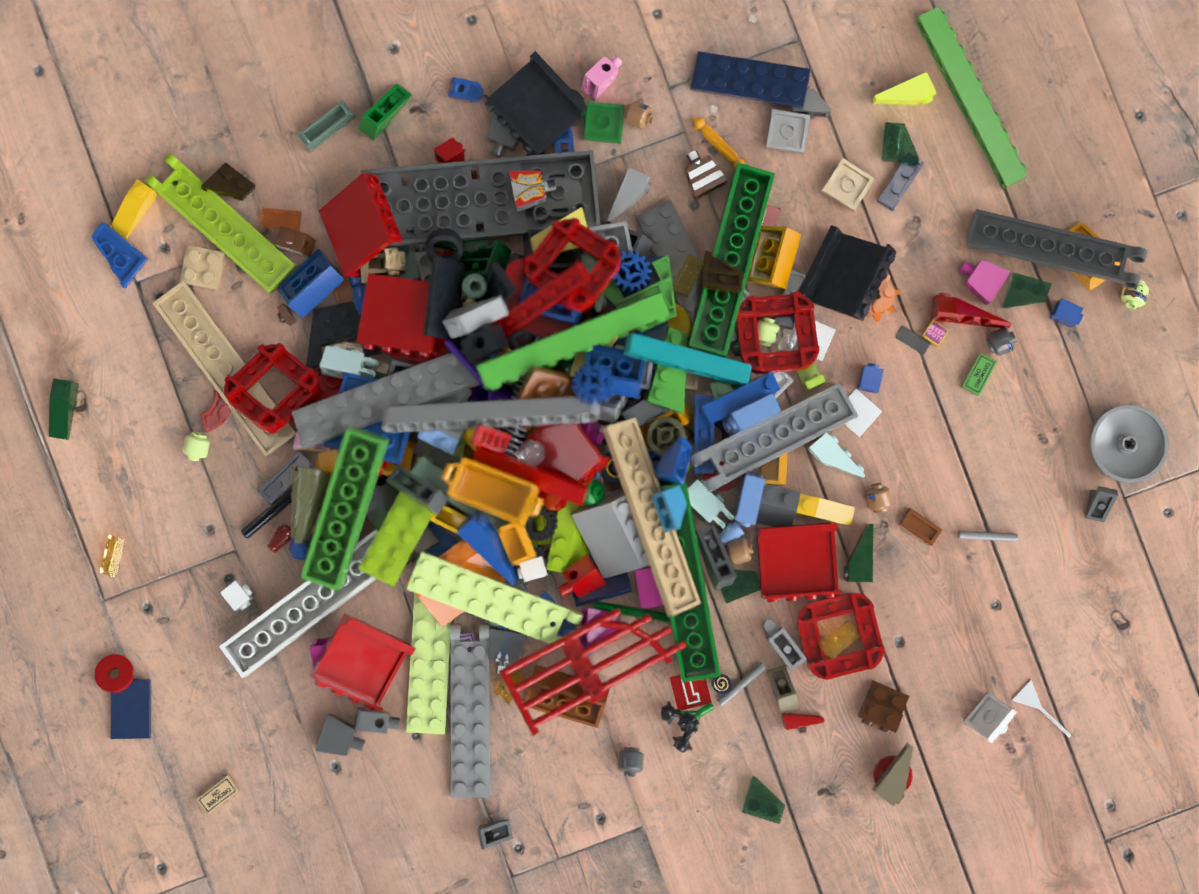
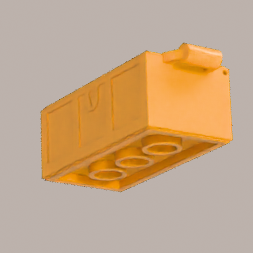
[441,457,543,527]

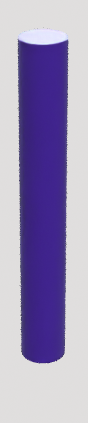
[444,339,484,386]

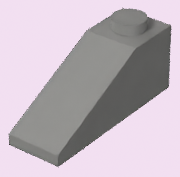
[607,168,652,224]
[443,296,509,338]

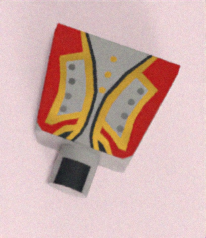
[509,171,556,212]

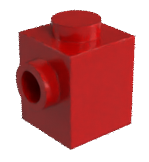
[434,137,465,164]

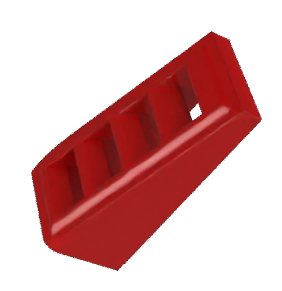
[470,424,511,453]
[782,713,825,730]

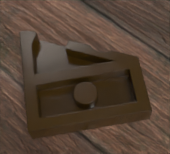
[201,162,256,201]
[702,251,743,293]

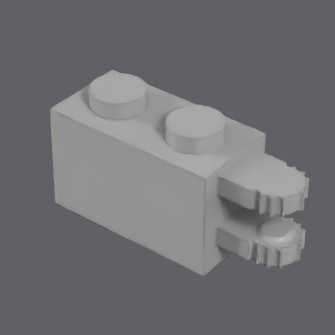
[762,619,807,671]

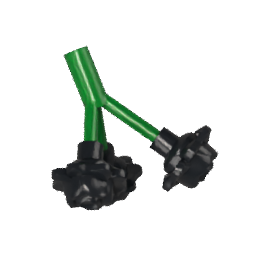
[661,701,714,753]

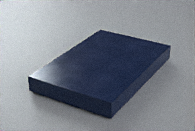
[111,679,151,739]

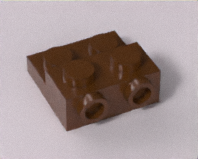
[858,680,910,734]

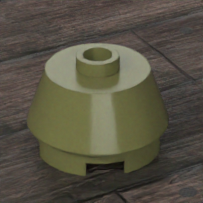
[647,417,686,456]

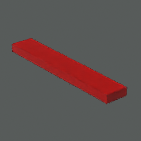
[492,261,591,338]
[472,446,588,506]

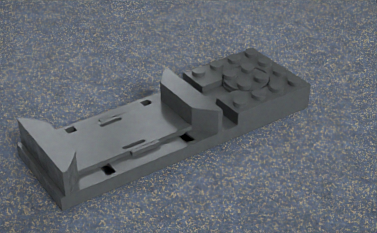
[361,150,601,248]

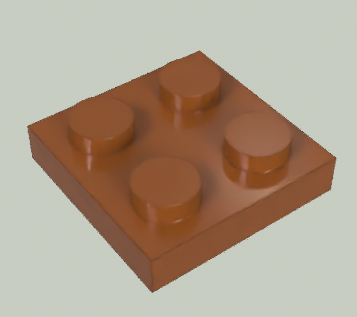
[517,366,570,400]

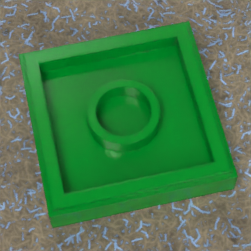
[583,102,625,144]

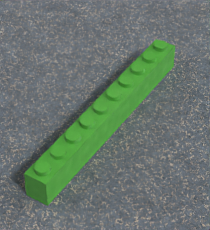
[915,6,1027,190]
[476,292,670,390]

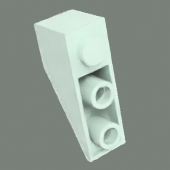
[807,432,865,478]

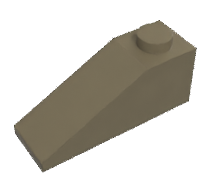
[872,743,913,806]

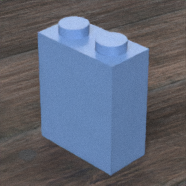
[723,393,782,436]
[734,472,766,527]

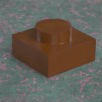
[277,303,297,326]

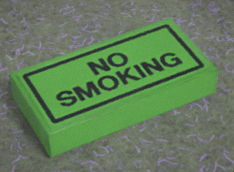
[961,353,997,396]

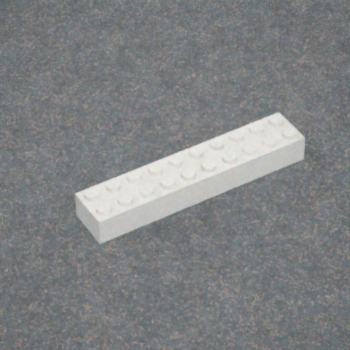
[219,530,378,678]

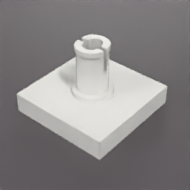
[964,692,1017,743]

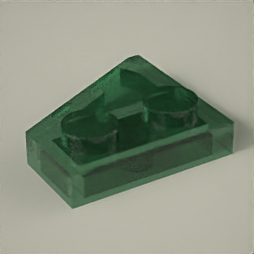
[882,122,919,163]
[742,775,785,824]

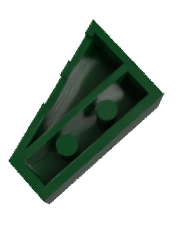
[458,240,511,285]

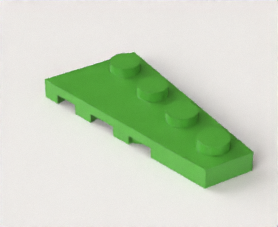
[646,327,688,414]

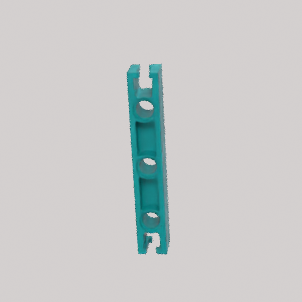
[623,333,752,386]

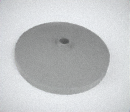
[1089,405,1169,483]

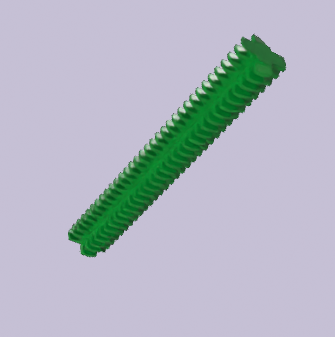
[594,601,671,624]

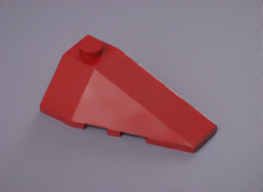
[931,293,1012,329]

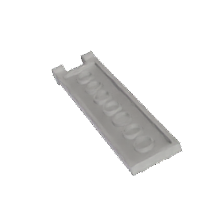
[690,383,858,492]
[450,624,491,798]

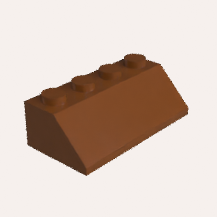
[525,665,610,728]

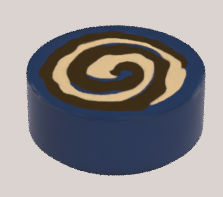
[712,674,732,694]

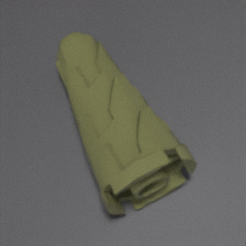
[290,466,332,544]

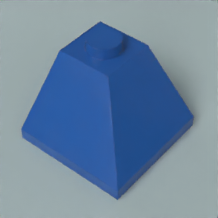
[655,437,693,485]

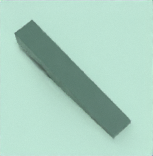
[411,456,511,536]

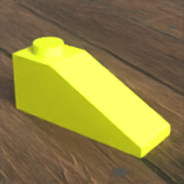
[872,72,937,105]

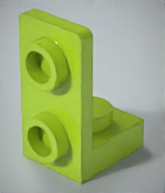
[796,364,826,391]

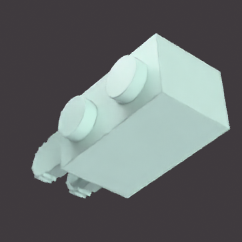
[320,346,379,379]
[688,479,734,529]

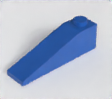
[701,372,780,425]
[456,510,519,586]

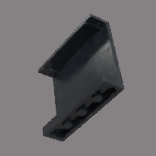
[484,51,587,155]
[799,225,896,321]

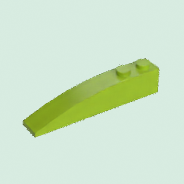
[546,501,590,573]

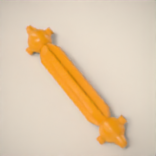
[692,116,746,169]

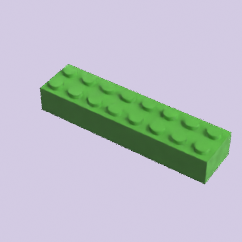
[301,426,390,591]

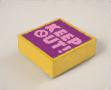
[922,320,949,347]

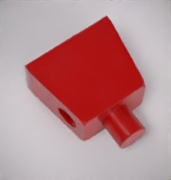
[558,554,606,598]

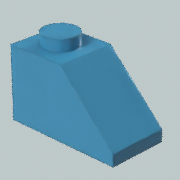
[651,485,687,533]

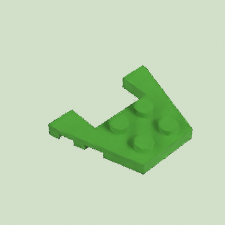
[604,255,677,333]

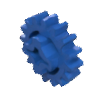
[611,250,652,293]
[572,363,616,406]

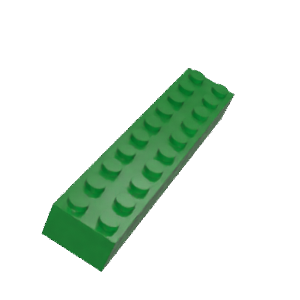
[687,162,775,358]
[660,482,721,683]

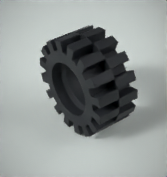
[524,505,558,541]

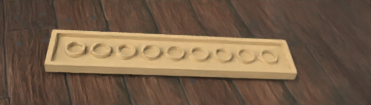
[152,280,297,457]
[602,417,701,617]

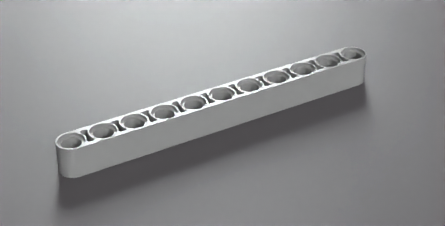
[382,397,599,433]

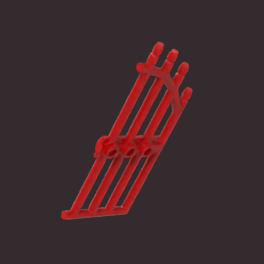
[499,608,686,736]

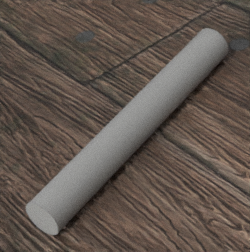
[958,531,1018,541]
[718,663,766,707]

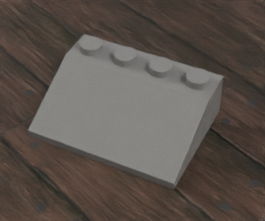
[571,487,649,579]

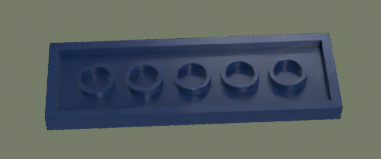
[691,51,811,108]

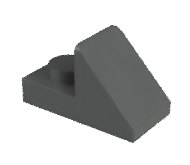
[1085,486,1118,522]

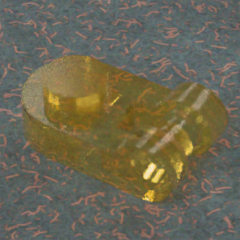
[493,669,526,705]

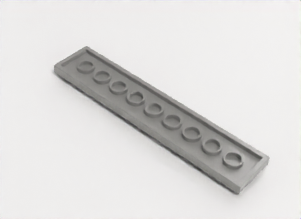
[292,349,484,449]

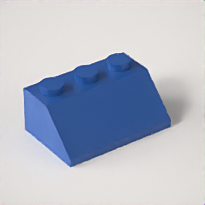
[277,249,345,318]
[581,344,645,399]

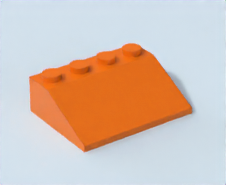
[406,539,506,627]

